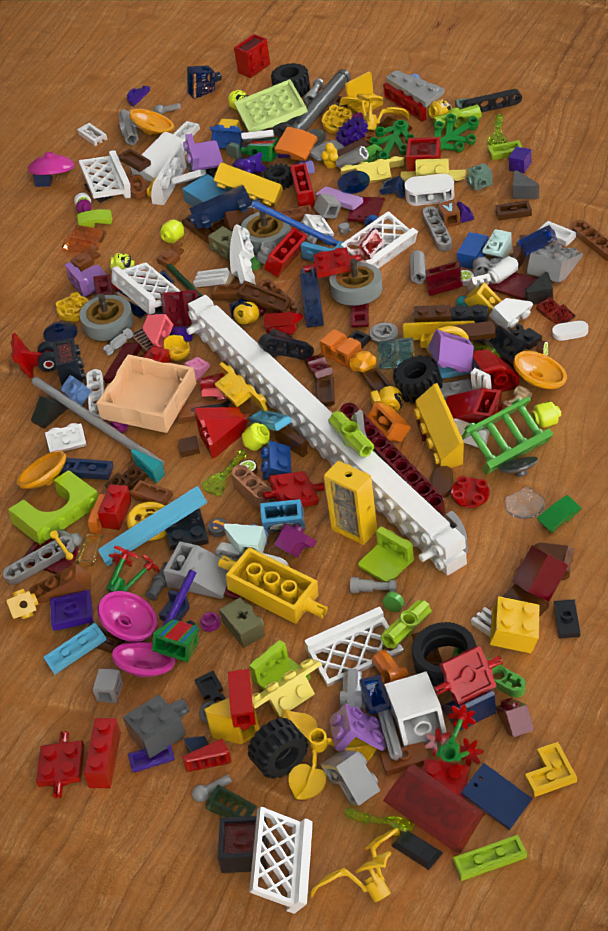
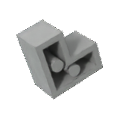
[320,750,380,806]

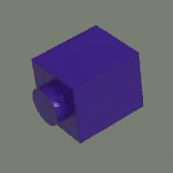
[509,146,532,174]

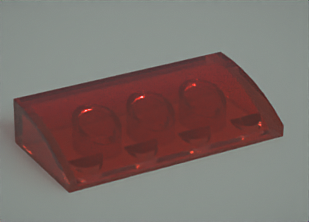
[383,764,485,853]

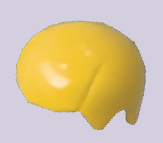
[163,335,190,361]

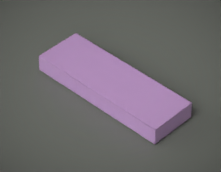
[315,186,363,210]

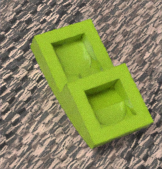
[77,209,112,228]

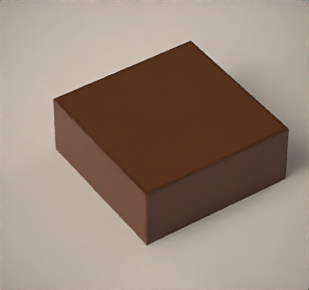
[178,436,200,457]

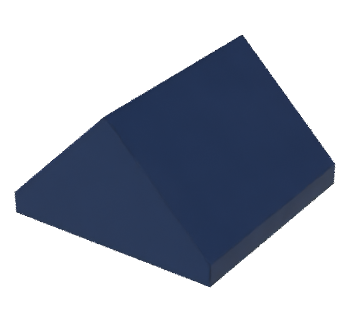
[441,690,496,731]

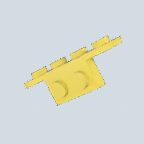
[340,156,404,185]
[401,158,466,182]
[253,658,322,717]

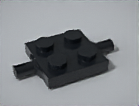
[165,509,209,550]

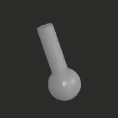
[153,103,181,115]
[58,530,83,548]
[192,774,232,802]

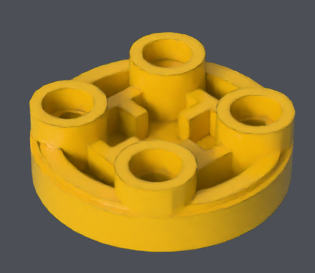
[322,105,352,134]
[56,292,89,322]

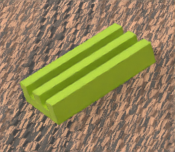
[488,140,523,160]

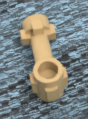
[502,386,532,410]

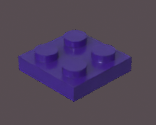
[50,590,93,631]

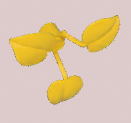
[339,94,409,132]
[282,710,377,800]
[310,828,400,903]

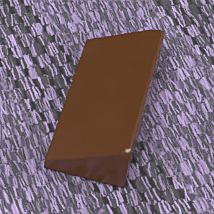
[224,207,255,231]

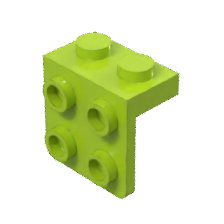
[358,526,414,582]
[249,640,311,690]

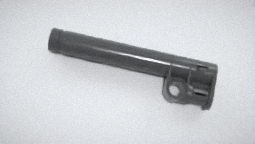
[273,69,351,137]

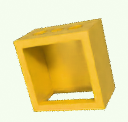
[490,596,539,653]

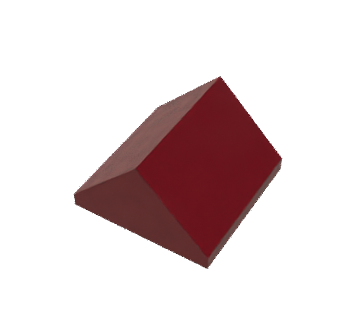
[512,545,569,602]

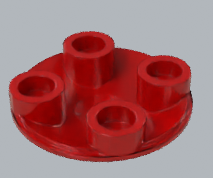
[450,476,490,508]

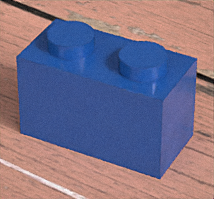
[457,232,489,269]

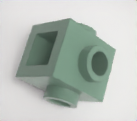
[466,163,493,191]

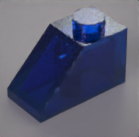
[518,225,558,256]

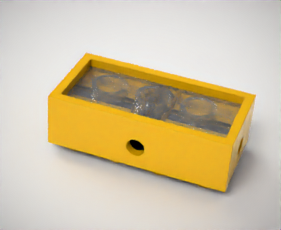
[324,461,377,545]

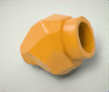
[349,351,376,373]

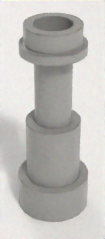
[304,78,323,105]
[350,577,397,594]

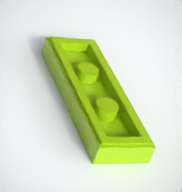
[452,835,527,881]

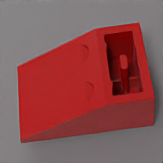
[446,388,502,429]

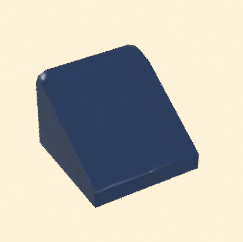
[183,736,209,753]

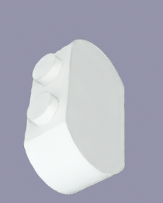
[405,174,455,206]

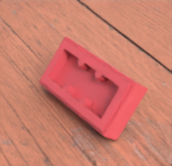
[202,388,227,400]

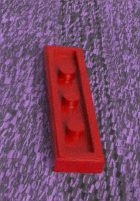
[383,83,427,122]

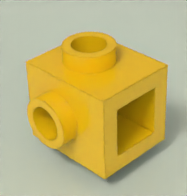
[6,589,38,619]

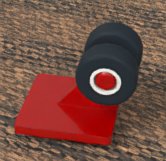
[11,333,57,379]

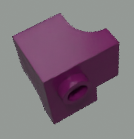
[274,524,317,558]

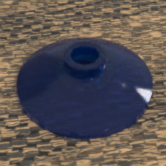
[338,171,370,194]
[43,321,78,342]

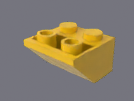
[204,698,259,744]

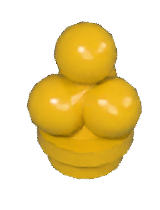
[321,143,338,168]

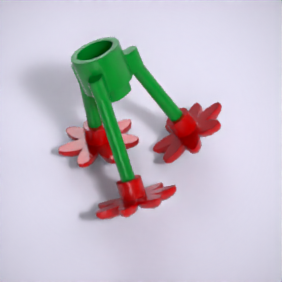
[105,546,160,592]
[424,704,484,767]

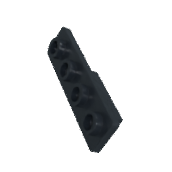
[475,325,527,369]

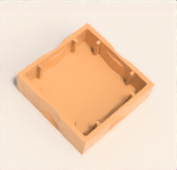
[97,355,197,433]

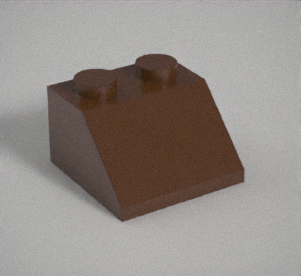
[414,305,451,323]

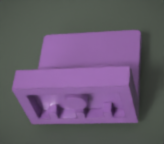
[65,262,112,297]

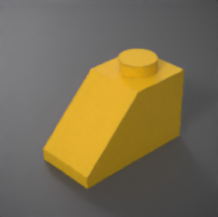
[464,283,502,317]

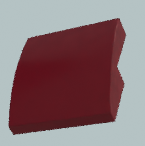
[426,260,463,296]
[160,290,198,327]

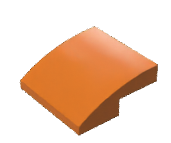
[274,127,318,161]

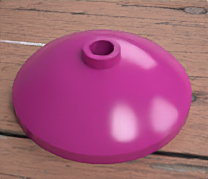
[27,152,74,175]
[97,591,157,642]
[112,642,175,678]

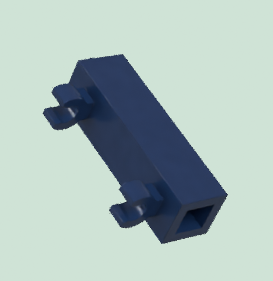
[189,185,252,229]
[300,268,324,328]

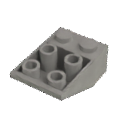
[527,243,583,282]
[164,542,229,599]

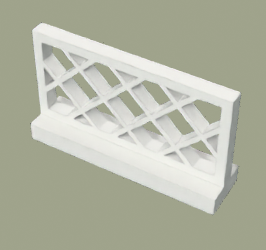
[79,150,131,198]
[340,211,418,269]
[112,263,180,315]
[304,607,403,687]
[249,807,313,914]

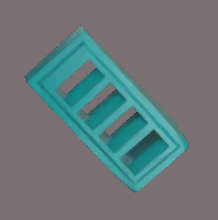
[131,449,165,483]

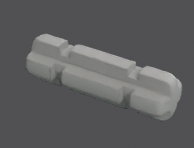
[103,328,134,356]

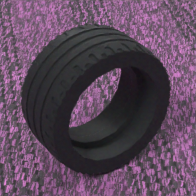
[412,622,477,691]

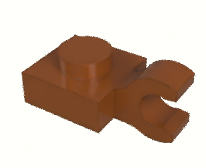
[156,241,184,267]
[70,245,101,272]

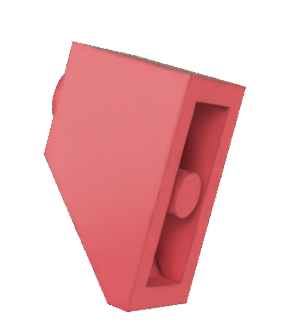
[143,314,173,348]

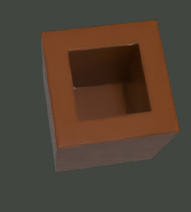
[438,199,461,228]

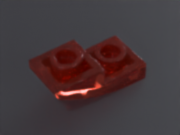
[536,297,575,324]

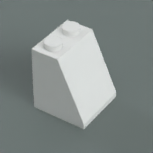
[384,672,446,746]

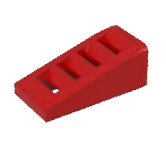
[182,739,232,772]

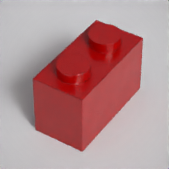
[97,484,132,530]

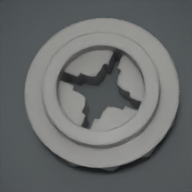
[370,322,398,345]

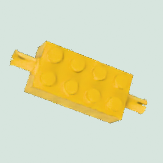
[218,547,328,624]

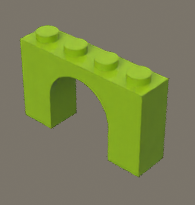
[8,470,98,545]

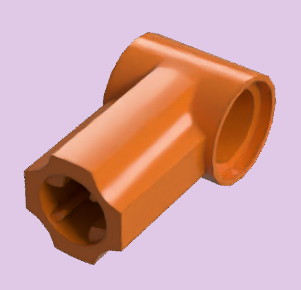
[372,650,409,687]

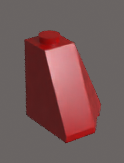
[472,349,519,392]
[194,407,248,459]

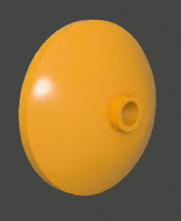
[129,109,174,135]
[513,351,567,389]
[16,450,66,489]

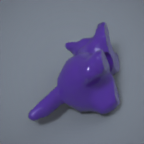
[232,152,266,174]

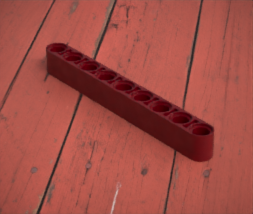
[340,403,446,516]

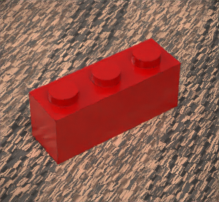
[290,163,315,208]
[264,227,307,277]
[84,718,121,788]

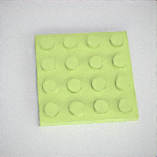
[234,79,308,132]

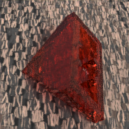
[355,228,385,260]

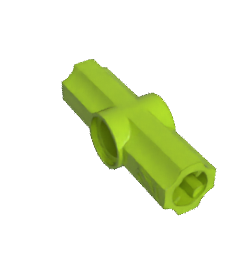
[433,104,482,129]
[328,411,374,458]
[380,600,432,649]

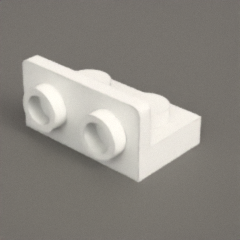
[300,214,334,244]
[45,423,87,452]

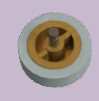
[241,210,291,253]
[329,259,383,305]
[80,294,134,341]

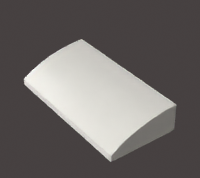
[131,132,187,181]
[151,141,187,205]

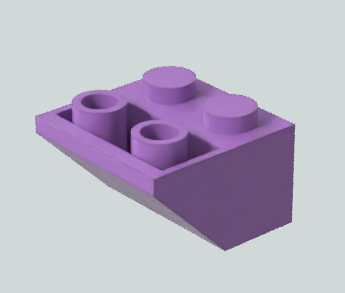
[428,329,474,373]

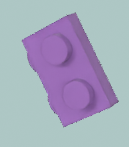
[183,133,223,171]
[329,703,386,752]

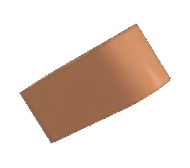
[231,465,273,511]

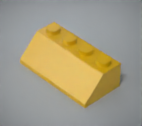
[213,162,284,206]
[413,383,464,468]

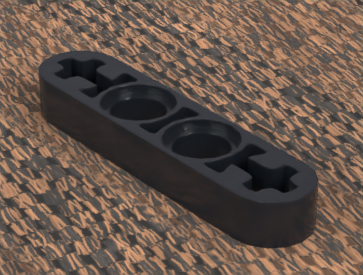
[462,89,522,113]
[258,334,314,360]

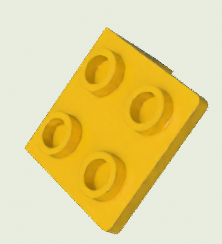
[345,72,383,114]

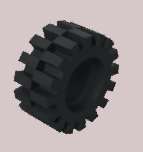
[264,163,293,190]

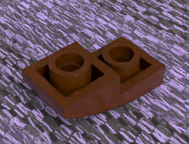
[510,235,527,269]
[104,464,148,491]

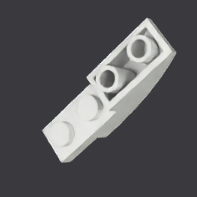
[230,224,256,285]

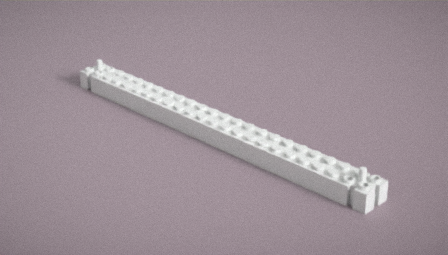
[186,295,467,576]

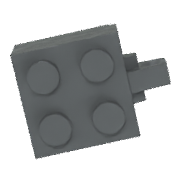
[123,695,189,758]

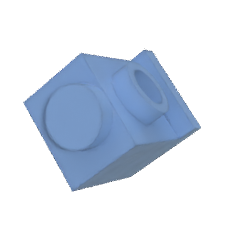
[60,375,92,406]

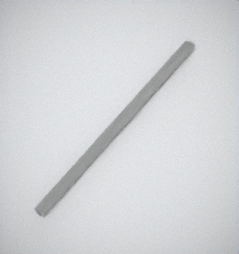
[32,377,165,466]

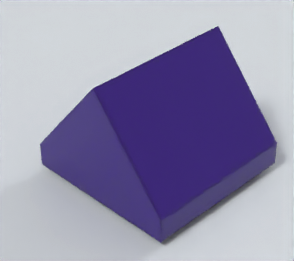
[457,201,474,223]

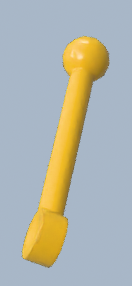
[50,530,73,560]

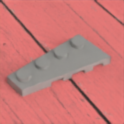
[386,70,445,108]

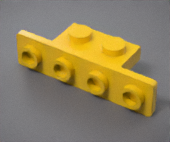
[403,321,475,348]
[215,362,268,412]

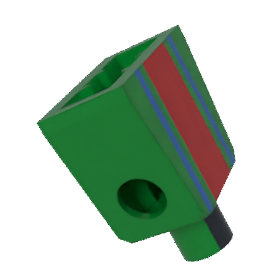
[241,138,279,162]
[152,620,199,662]

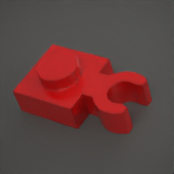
[266,323,298,335]

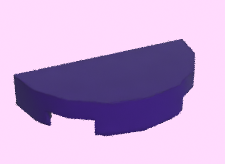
[127,86,150,107]

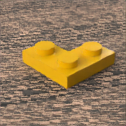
[525,742,577,797]

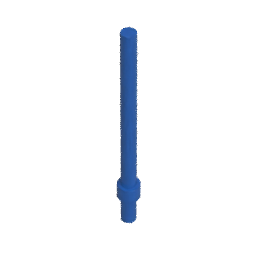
[252,200,339,247]

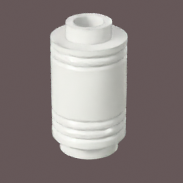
[487,256,518,284]

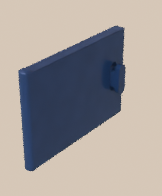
[461,763,532,830]

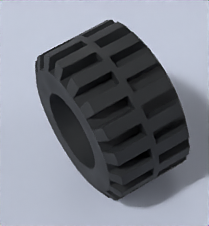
[271,63,310,97]
[393,355,443,404]
[247,718,309,779]

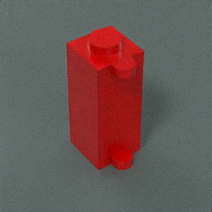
[228,669,256,730]

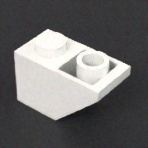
[489,298,533,329]

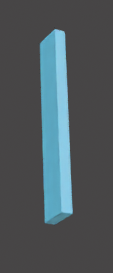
[98,486,208,566]

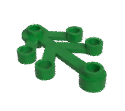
[434,113,479,153]
[370,120,414,160]

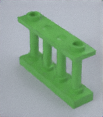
[461,397,554,475]

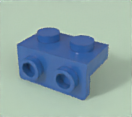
[210,125,244,150]
[260,440,291,480]

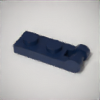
[59,458,114,480]

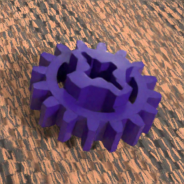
[336,116,368,147]

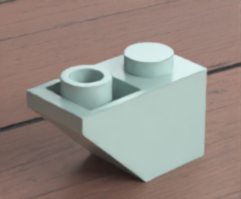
[483,229,512,259]
[224,524,267,556]

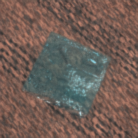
[378,338,415,369]

